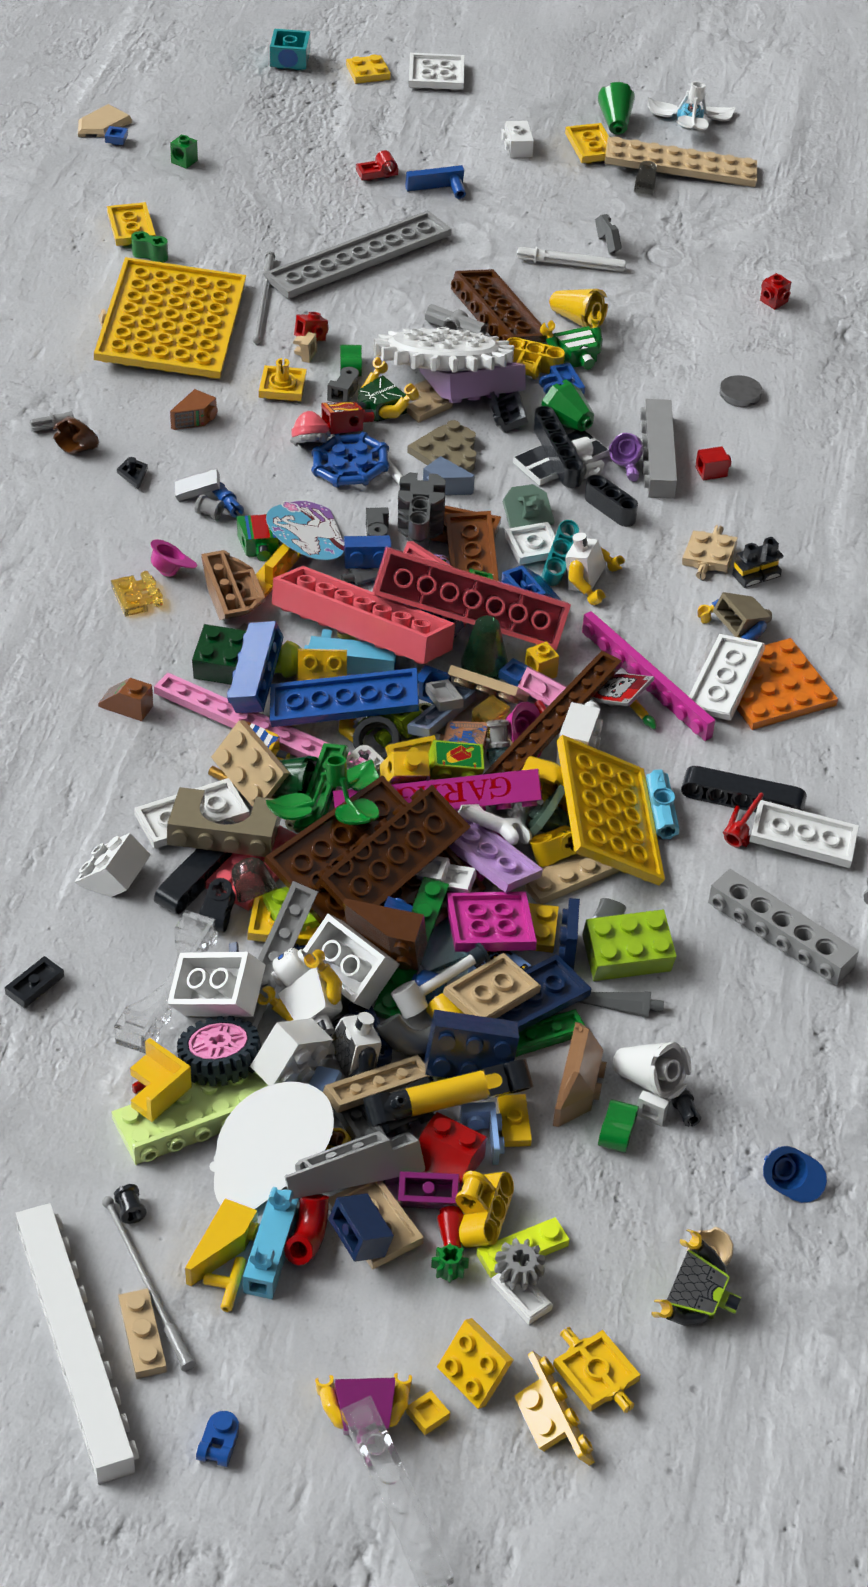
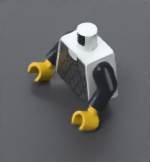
[329,1012,381,1078]

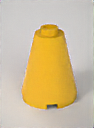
[549,289,608,328]

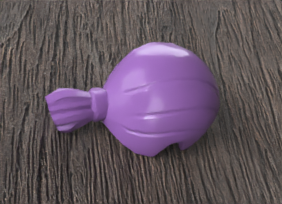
[609,433,643,482]

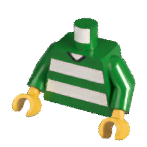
[540,311,603,370]

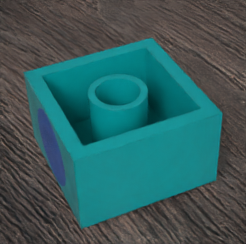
[270,29,310,70]

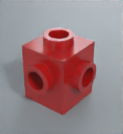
[760,273,792,310]
[294,312,329,341]

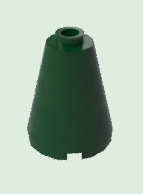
[273,756,318,797]

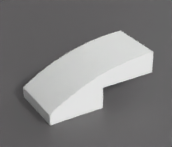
[416,856,477,893]

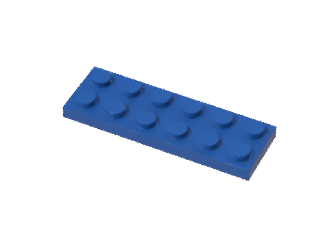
[270,668,419,727]

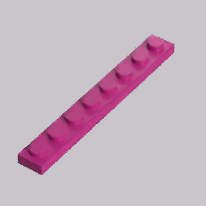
[582,611,715,741]

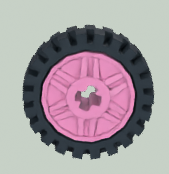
[177,1016,261,1086]

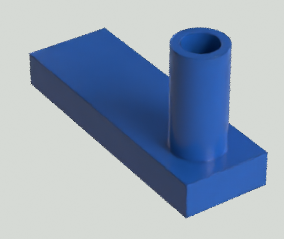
[405,165,466,199]

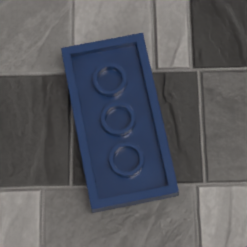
[496,954,592,1032]

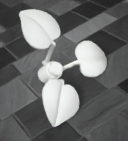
[648,81,735,131]

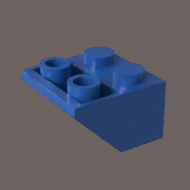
[501,565,562,601]

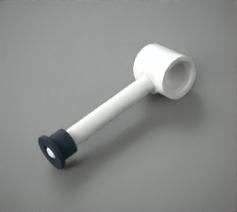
[391,943,490,1019]

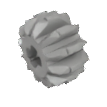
[494,1238,546,1291]

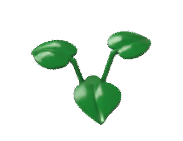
[266,755,379,825]

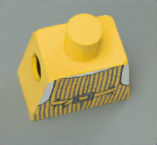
[380,751,430,785]

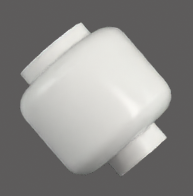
[271,948,311,987]

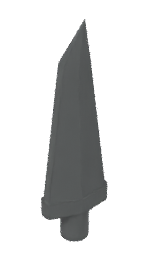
[341,568,379,585]
[579,991,664,1018]

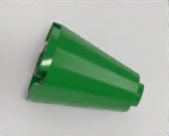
[598,82,635,134]

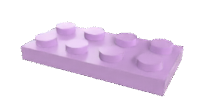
[449,819,543,893]

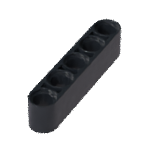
[533,406,583,488]
[681,766,807,813]
[154,819,236,915]

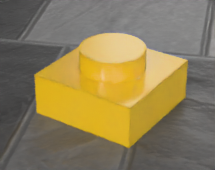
[406,1390,450,1435]

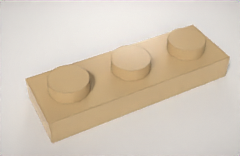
[118,1288,167,1379]

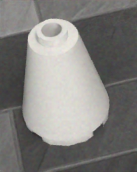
[613,1042,691,1099]

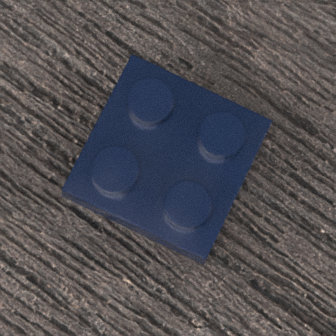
[558,898,580,970]

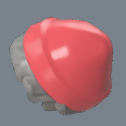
[290,411,331,447]

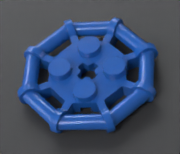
[311,432,390,488]

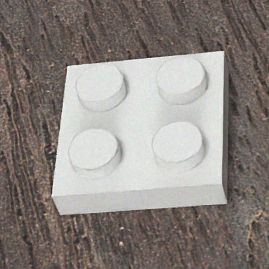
[505,522,563,565]

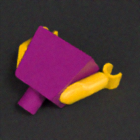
[315,1373,412,1453]

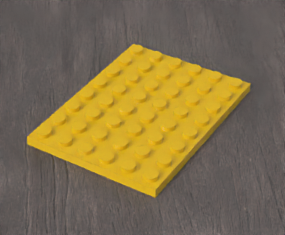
[94,257,246,379]

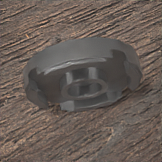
[719,375,762,407]

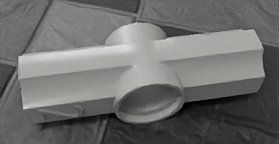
[425,304,487,336]

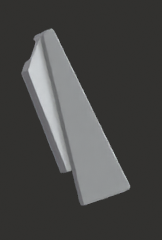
[284,1131,425,1199]

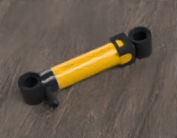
[363,1059,534,1127]

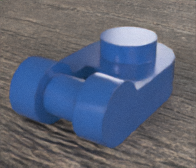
[196,1411,239,1467]

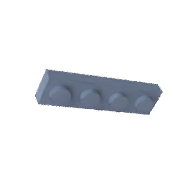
[407,686,477,738]

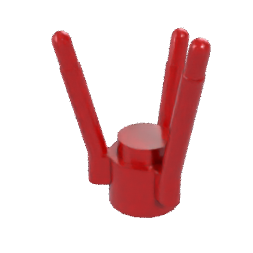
[723,793,764,847]

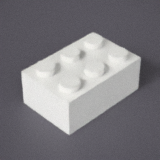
[303,914,400,1010]
[167,952,266,1017]

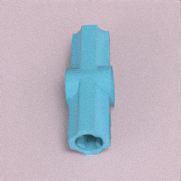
[646,769,679,839]

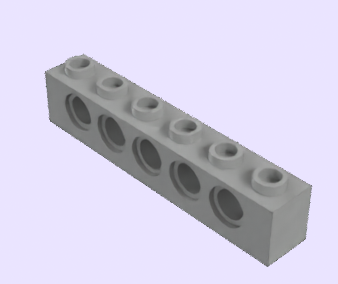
[708,869,859,986]

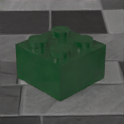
[192,624,246,685]

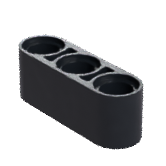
[585,475,638,527]

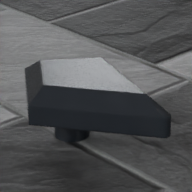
[117,457,148,489]

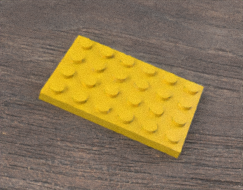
[557,735,665,886]

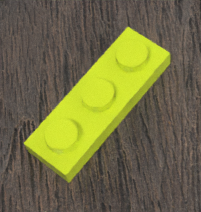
[477,1217,570,1278]

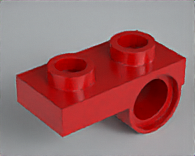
[356,150,399,181]

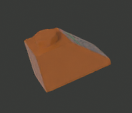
[170,389,218,430]
[98,678,153,721]

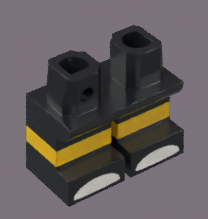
[732,537,784,588]

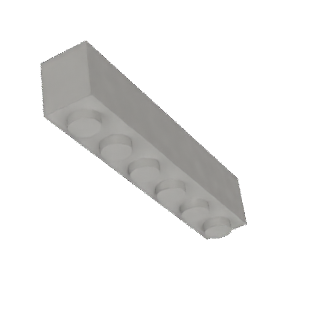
[640,399,677,498]

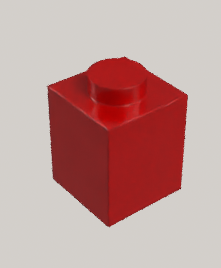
[695,446,732,481]

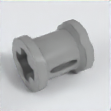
[195,494,224,520]
[487,720,510,748]

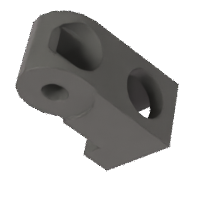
[327,367,359,402]
[365,507,389,536]

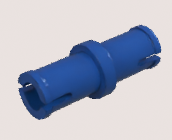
[212,482,244,518]

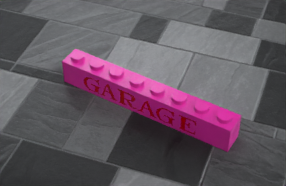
[333,769,543,812]

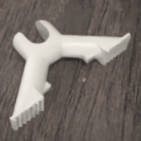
[458,802,532,845]

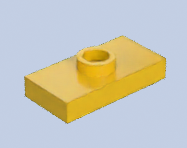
[497,1094,532,1147]

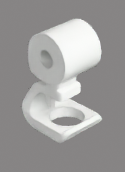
[571,437,604,479]

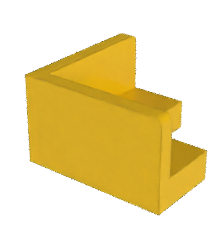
[130,1038,192,1122]

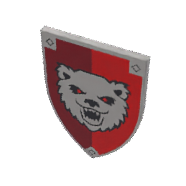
[592,674,655,707]

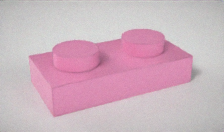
[518,667,566,706]

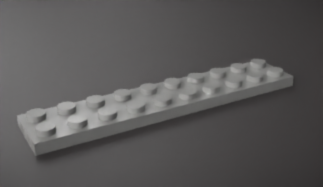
[265,210,452,299]

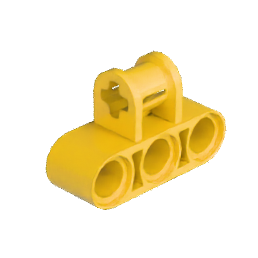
[506,337,565,380]
[455,1171,514,1248]

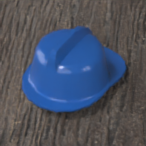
[763,1146,827,1203]

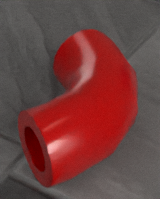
[284,1194,329,1265]

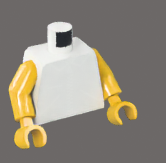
[565,533,625,605]
[257,949,342,1035]

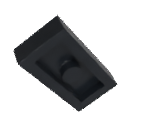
[4,956,64,1008]

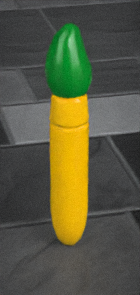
[630,699,657,729]

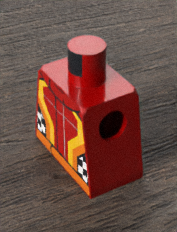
[321,402,374,434]

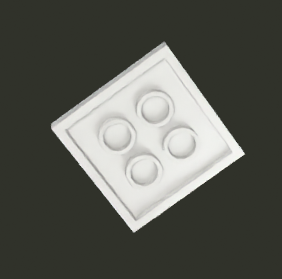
[409,52,464,91]

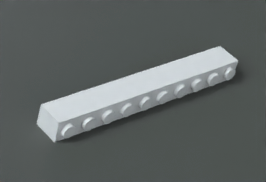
[15,1203,139,1485]

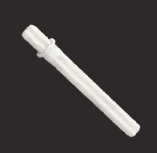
[517,247,626,272]

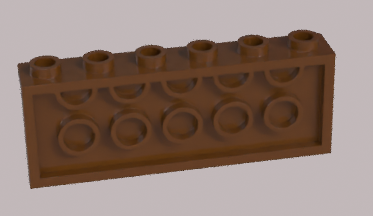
[451,269,548,343]
[315,785,471,909]

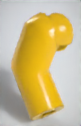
[339,718,357,743]

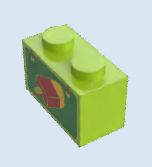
[428,740,484,780]

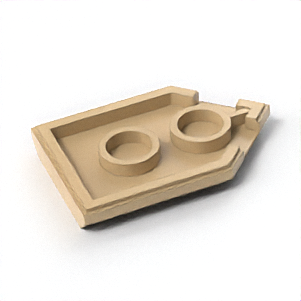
[78,104,132,137]

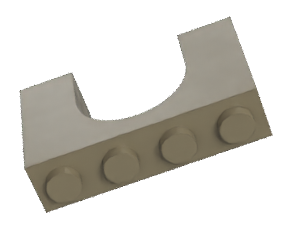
[167,787,281,857]

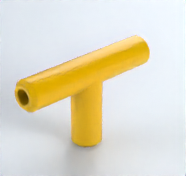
[203,1256,246,1312]

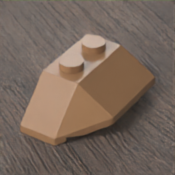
[201,550,265,620]
[553,1022,607,1127]

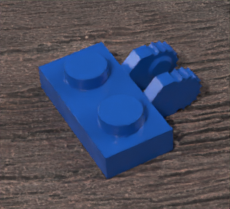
[539,363,585,394]

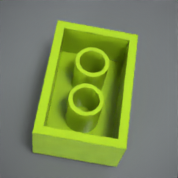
[582,909,677,981]

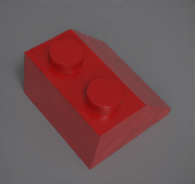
[419,1112,487,1191]

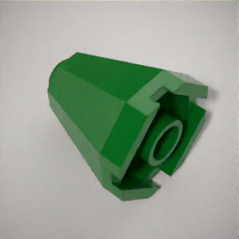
[541,379,594,432]

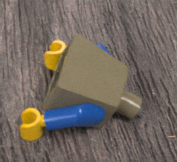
[697,592,772,641]

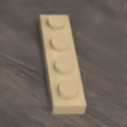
[323,1055,430,1113]

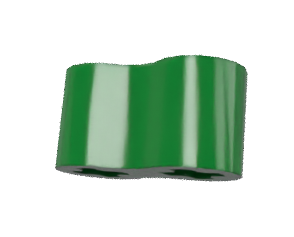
[131,231,168,263]
[340,345,362,377]
[598,1099,639,1153]

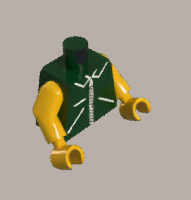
[358,357,419,422]

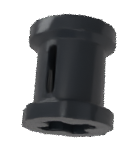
[114,1184,147,1224]

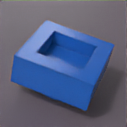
[105,126,128,145]
[498,658,533,687]

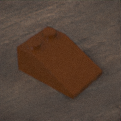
[343,899,427,971]

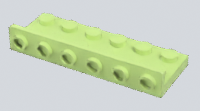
[111,1072,269,1165]

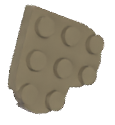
[407,420,477,473]

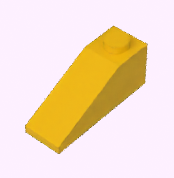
[185,1198,260,1286]

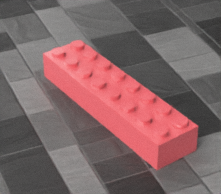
[372,547,571,650]
[272,566,455,664]

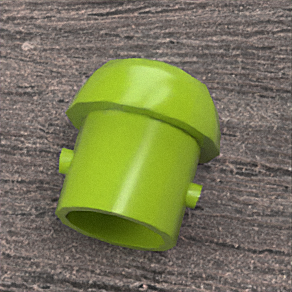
[274,640,302,678]

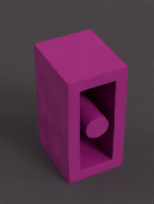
[398,1171,460,1209]

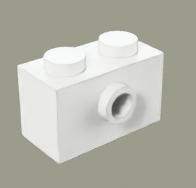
[502,121,533,158]

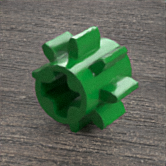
[431,1243,469,1283]

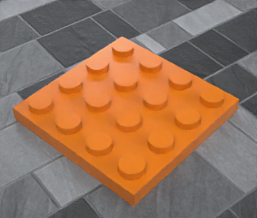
[737,638,838,730]

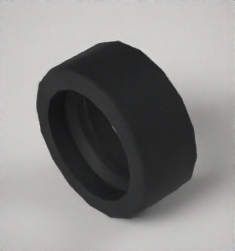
[353,716,402,760]

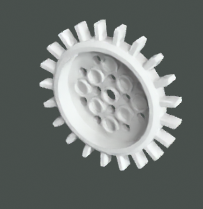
[373,327,514,372]

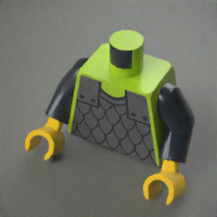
[651,1229,742,1326]

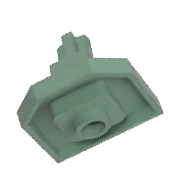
[502,484,555,528]
[527,785,570,838]

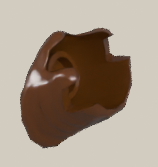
[53,416,99,454]

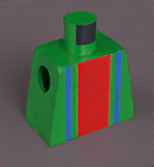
[237,514,280,561]

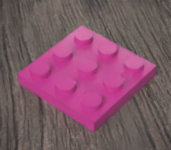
[446,891,537,952]

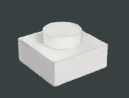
[637,1090,669,1126]

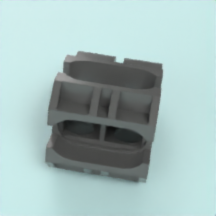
[398,472,446,551]

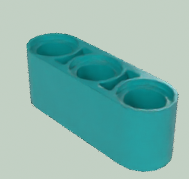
[541,520,579,586]

